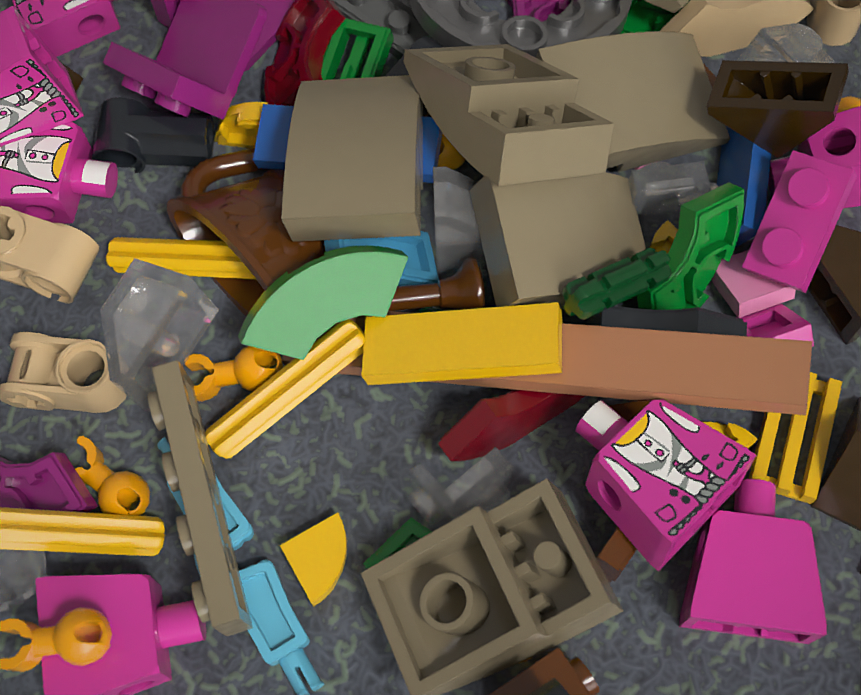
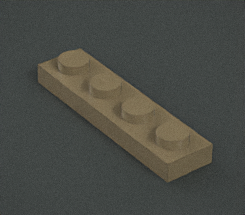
[148,360,253,637]

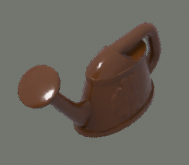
[167,148,485,317]

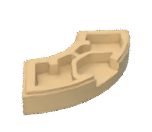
[659,0,815,57]

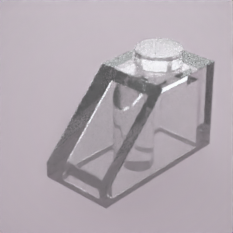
[433,167,489,278]
[100,258,219,413]

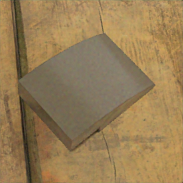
[536,31,730,172]
[403,44,614,186]
[281,75,423,242]
[469,173,646,309]
[361,478,624,695]

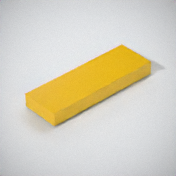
[361,302,562,385]

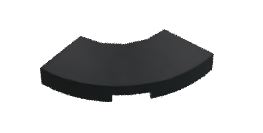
[562,306,747,336]

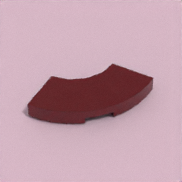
[264,0,345,106]
[438,390,585,461]

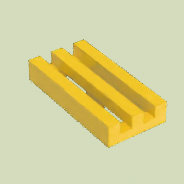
[749,372,843,504]

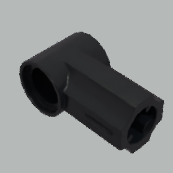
[92,97,215,173]

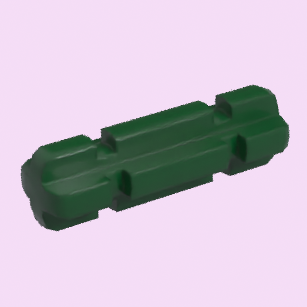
[561,248,672,319]

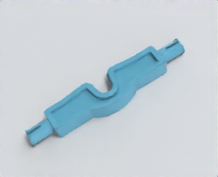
[157,437,324,695]

